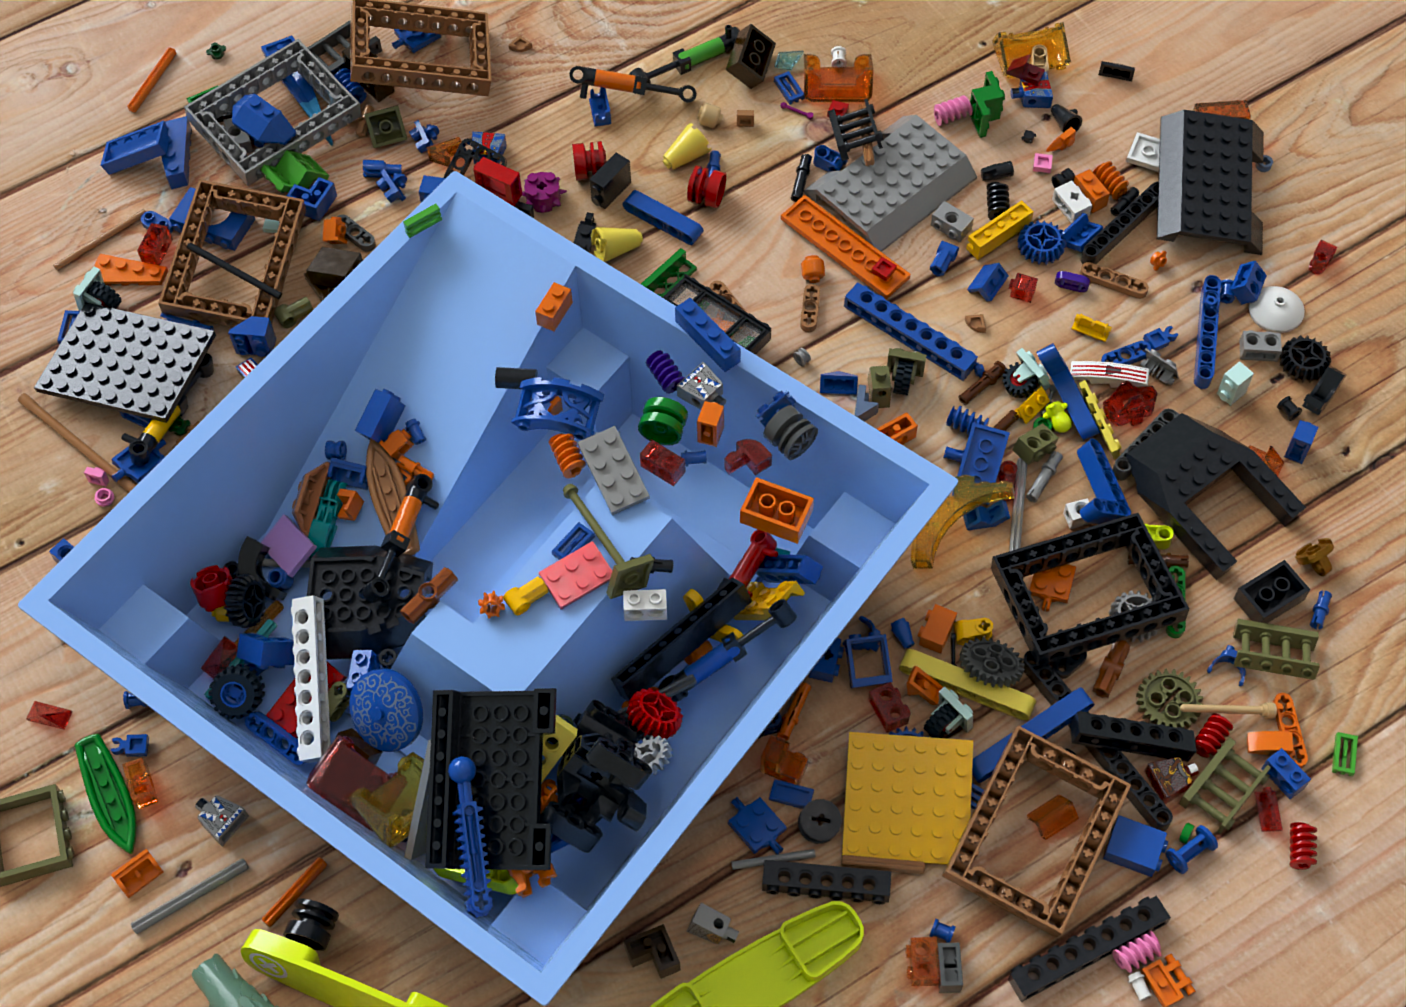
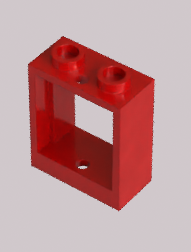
[473,157,523,206]

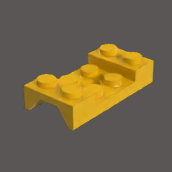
[734,581,805,620]

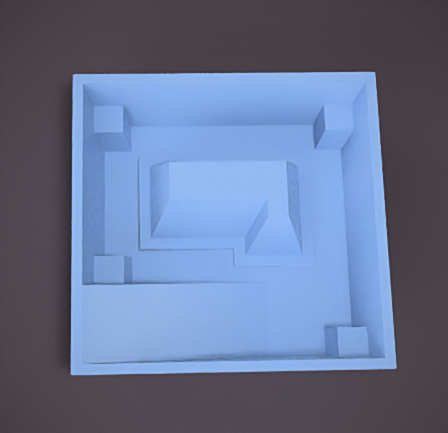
[18,171,958,1006]

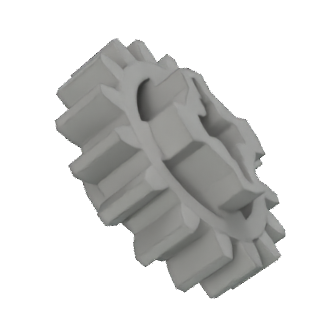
[634,735,673,775]

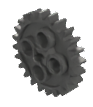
[959,637,1025,688]

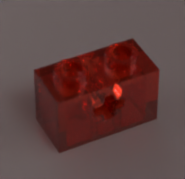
[137,223,173,265]

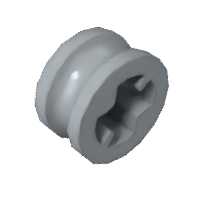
[793,348,811,366]

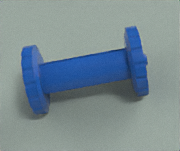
[1165,825,1218,874]

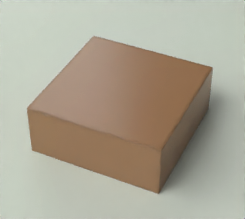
[737,110,754,127]

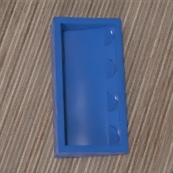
[100,121,168,175]

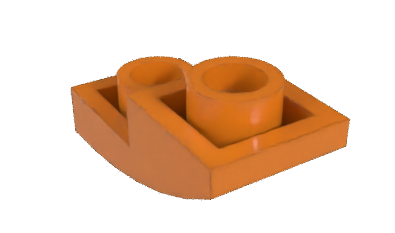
[1247,731,1293,755]

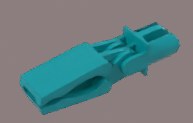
[308,479,347,559]

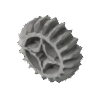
[1109,590,1161,643]

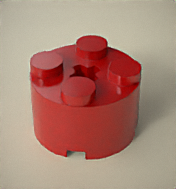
[190,565,232,612]

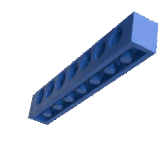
[844,282,978,381]

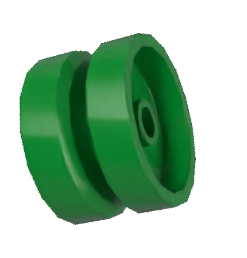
[638,397,688,445]

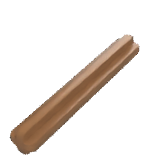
[841,855,925,874]

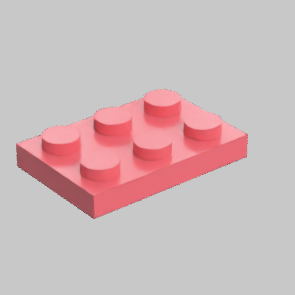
[538,541,612,609]

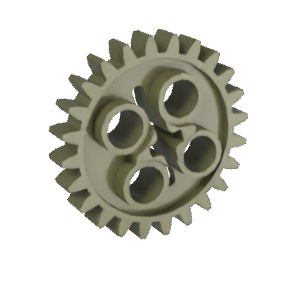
[1136,669,1204,728]

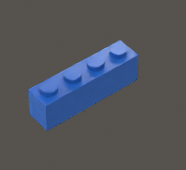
[675,298,741,372]

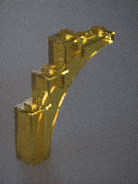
[911,475,1015,569]

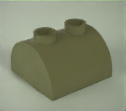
[364,105,407,148]

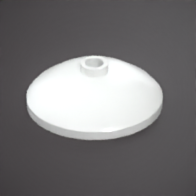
[1249,286,1305,333]

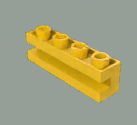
[966,200,1034,260]

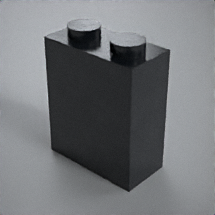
[590,152,631,209]

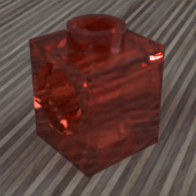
[1008,273,1038,303]

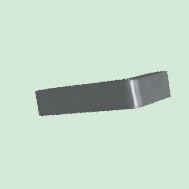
[1113,408,1180,481]

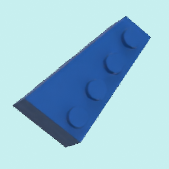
[161,116,192,190]

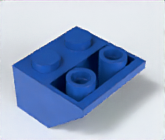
[229,316,276,357]

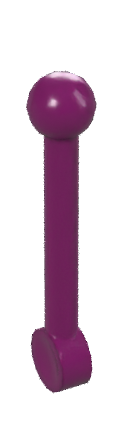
[780,102,813,120]

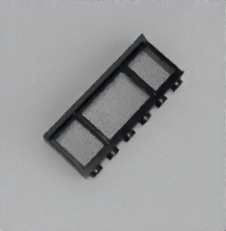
[663,274,772,355]

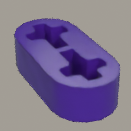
[1055,271,1090,292]

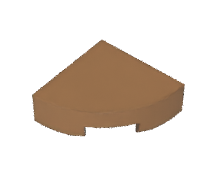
[509,36,532,52]
[965,314,986,333]

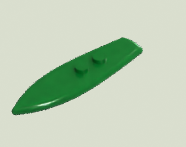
[75,734,137,854]

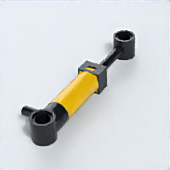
[121,353,214,466]

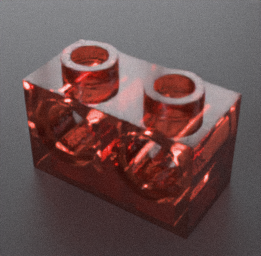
[640,440,686,486]
[868,682,911,733]

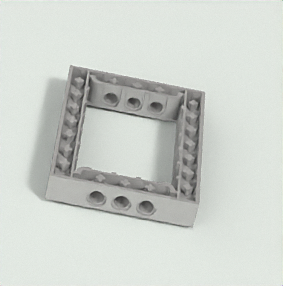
[184,39,362,186]

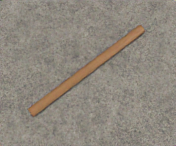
[53,209,146,271]

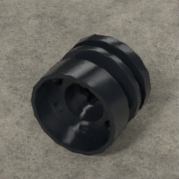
[283,899,339,951]

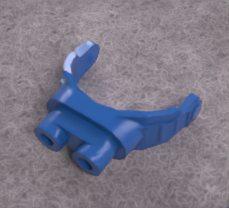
[843,616,882,652]
[1207,645,1246,687]

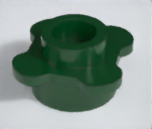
[206,42,226,59]
[168,416,191,436]

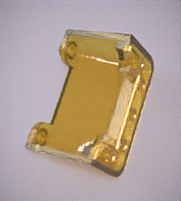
[992,22,1071,78]
[352,752,424,848]

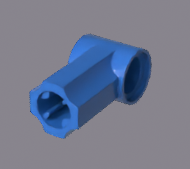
[930,241,959,276]

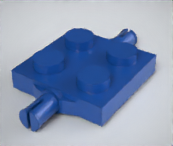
[392,29,441,53]
[111,438,166,483]
[728,797,787,855]

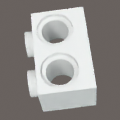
[623,589,667,621]

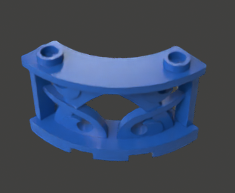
[511,377,605,440]

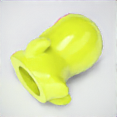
[1043,401,1072,433]

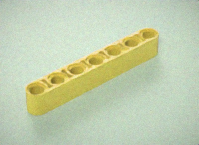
[899,649,1036,721]

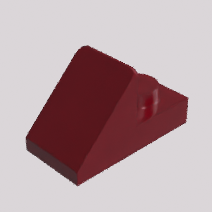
[1006,55,1045,86]

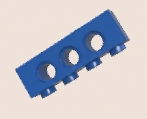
[755,554,823,585]

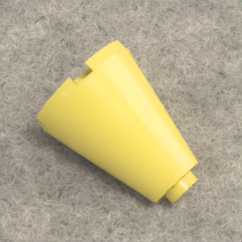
[663,123,711,170]
[591,227,643,262]

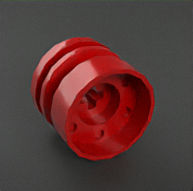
[572,141,607,181]
[687,165,727,209]

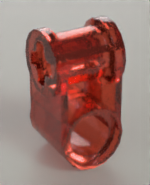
[1309,240,1338,274]

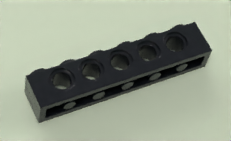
[1070,712,1197,762]
[762,860,891,905]

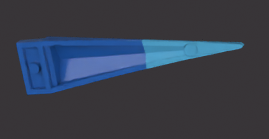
[261,36,333,146]

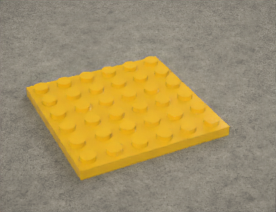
[842,732,973,865]

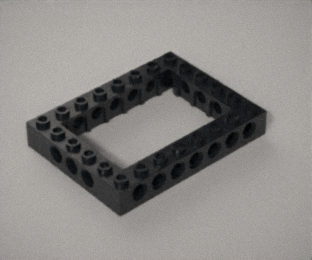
[991,513,1190,667]

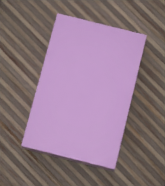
[261,514,317,578]

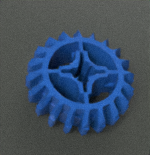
[1017,220,1066,265]

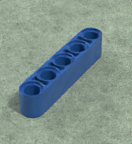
[622,190,704,245]

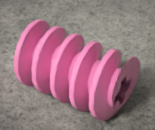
[934,95,973,126]
[1112,930,1162,973]

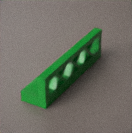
[641,248,697,298]

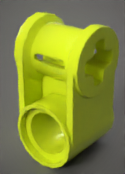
[1145,524,1174,550]

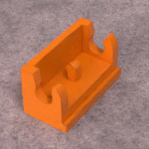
[111,849,164,898]

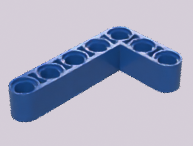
[1036,343,1101,441]
[1077,438,1131,525]

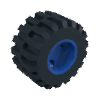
[209,664,265,719]

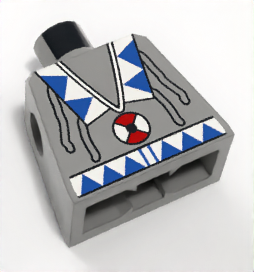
[677,362,726,410]
[195,795,249,847]

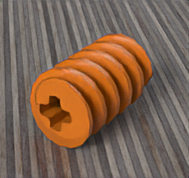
[1093,161,1129,200]
[549,434,586,479]

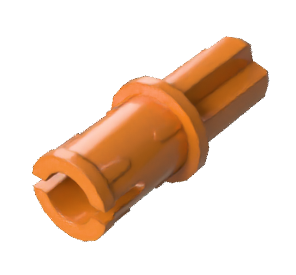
[396,455,434,480]

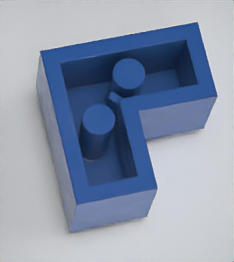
[286,177,337,221]
[237,633,294,669]

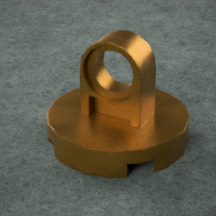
[1295,538,1335,576]

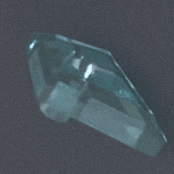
[775,50,804,70]

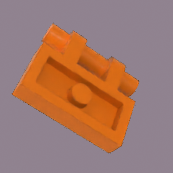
[1141,954,1196,1007]

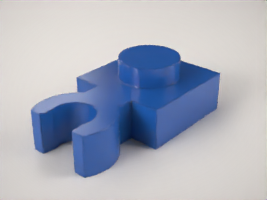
[1143,326,1178,351]
[111,734,149,757]

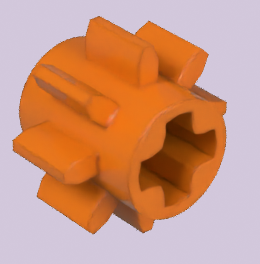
[478,591,505,619]

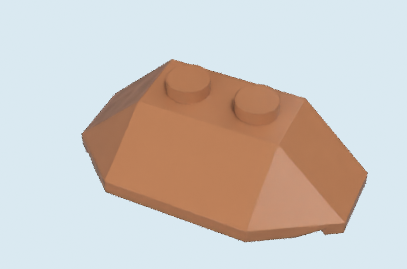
[292,462,331,537]

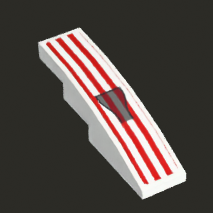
[1070,361,1150,388]

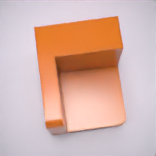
[337,489,364,521]

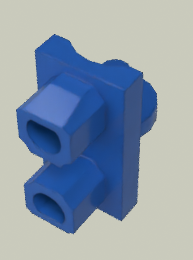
[409,120,439,153]
[376,169,407,203]

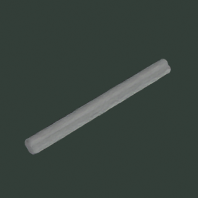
[1009,458,1027,551]
[131,859,248,934]

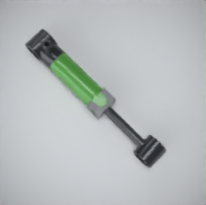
[629,25,740,84]

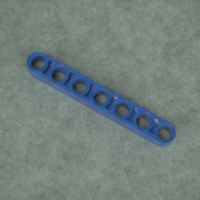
[1194,275,1221,389]
[972,687,1095,783]

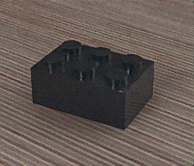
[1234,560,1310,623]

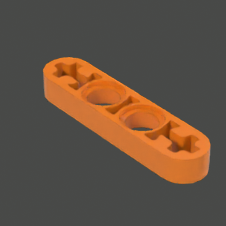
[1272,693,1308,769]

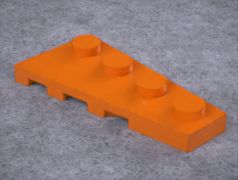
[94,254,168,286]

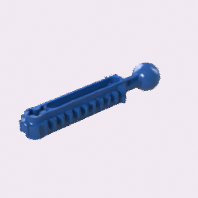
[448,756,493,918]

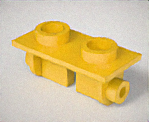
[1071,313,1112,342]
[1014,386,1050,424]

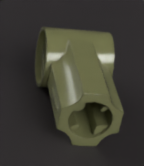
[274,297,313,328]

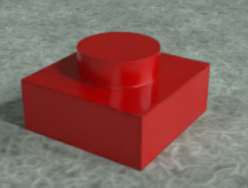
[827,100,849,117]
[871,257,897,281]

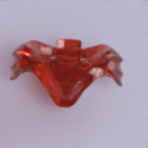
[1103,381,1158,426]

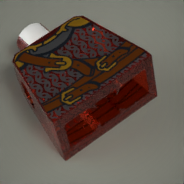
[1144,757,1199,804]

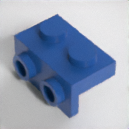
[1062,213,1103,252]

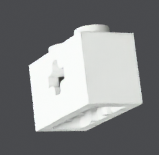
[1052,181,1092,223]

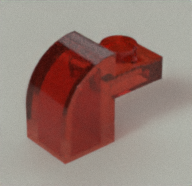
[724,439,772,476]

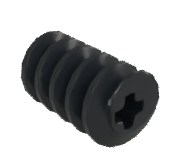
[986,182,1010,220]

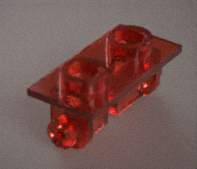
[1254,787,1283,832]

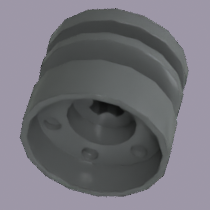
[763,405,818,460]

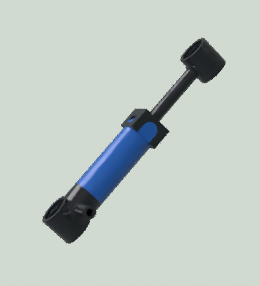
[659,599,797,702]

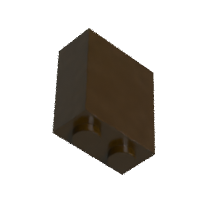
[306,247,363,288]

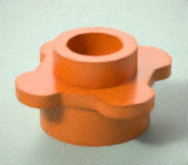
[1150,251,1167,271]

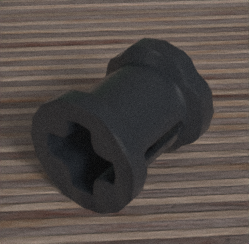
[1277,396,1302,421]

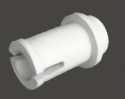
[1128,971,1152,1001]

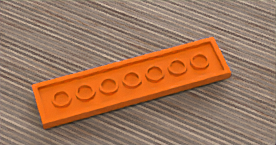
[781,195,911,300]

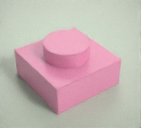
[1033,153,1053,173]
[84,467,109,487]

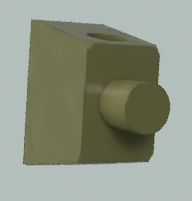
[868,366,891,408]

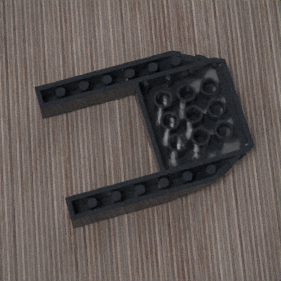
[1126,413,1306,580]

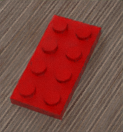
[266,659,347,739]

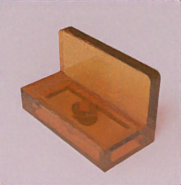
[1027,795,1079,840]

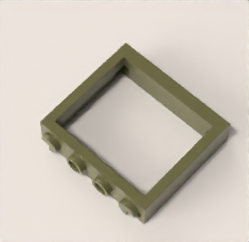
[0,784,74,887]

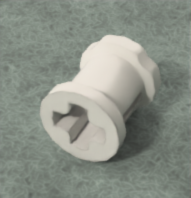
[831,46,846,69]

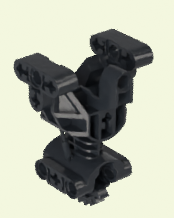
[540,700,652,853]

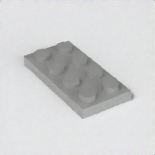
[578,426,650,515]

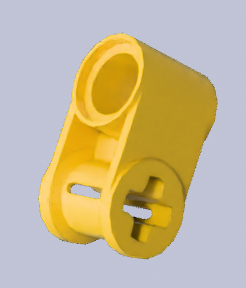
[954,618,993,645]

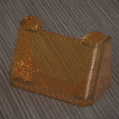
[803,54,874,102]

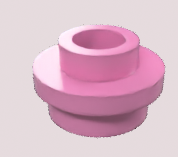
[95,488,115,507]

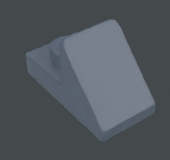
[854,385,879,422]

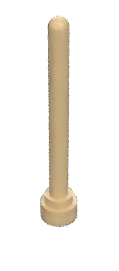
[1180,702,1277,719]

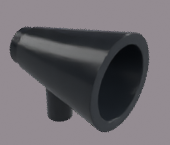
[1051,104,1082,133]

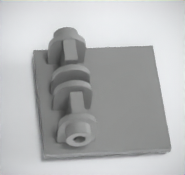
[1140,348,1179,385]

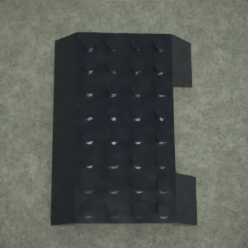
[1156,110,1264,255]
[425,688,557,870]

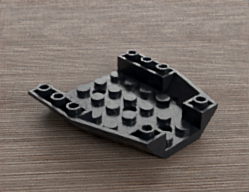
[306,545,433,660]

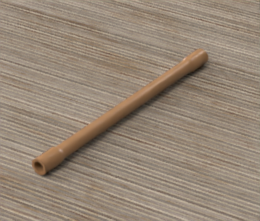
[18,393,136,493]

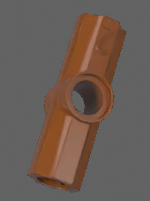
[400,567,458,624]
[1092,640,1131,698]

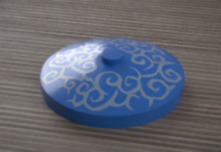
[349,668,423,752]

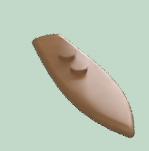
[366,439,420,556]

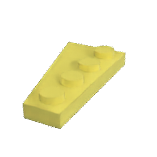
[1079,380,1122,460]

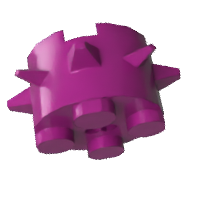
[522,172,567,213]

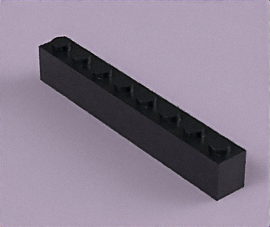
[611,577,752,702]

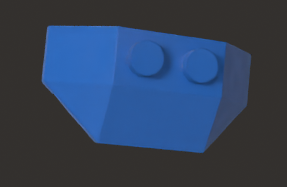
[232,94,297,145]

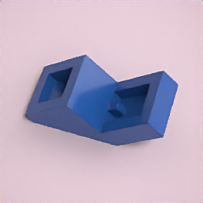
[963,499,1010,530]

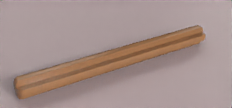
[858,103,875,167]

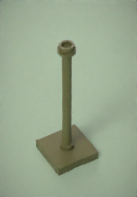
[563,484,654,599]

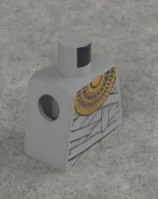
[687,903,739,944]

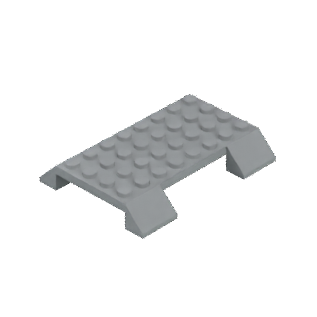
[804,115,977,252]

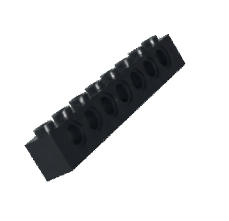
[1008,895,1171,1002]

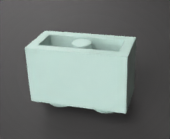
[1217,361,1254,406]

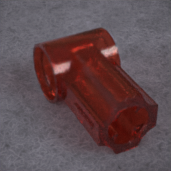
[997,461,1018,502]

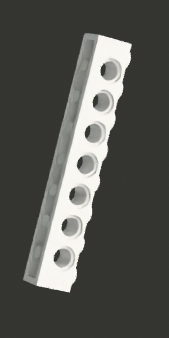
[291,595,331,763]

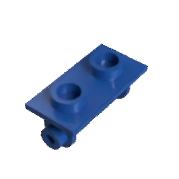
[756,390,796,427]

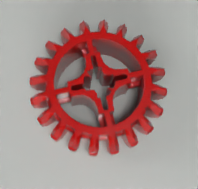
[626,688,683,740]

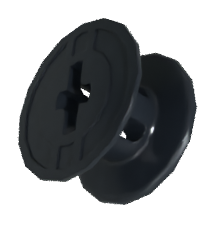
[798,799,842,844]

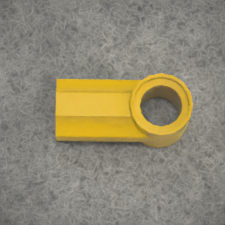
[503,576,549,616]

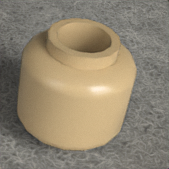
[697,103,723,128]

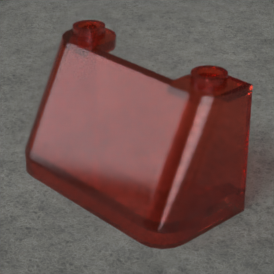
[306,735,407,831]

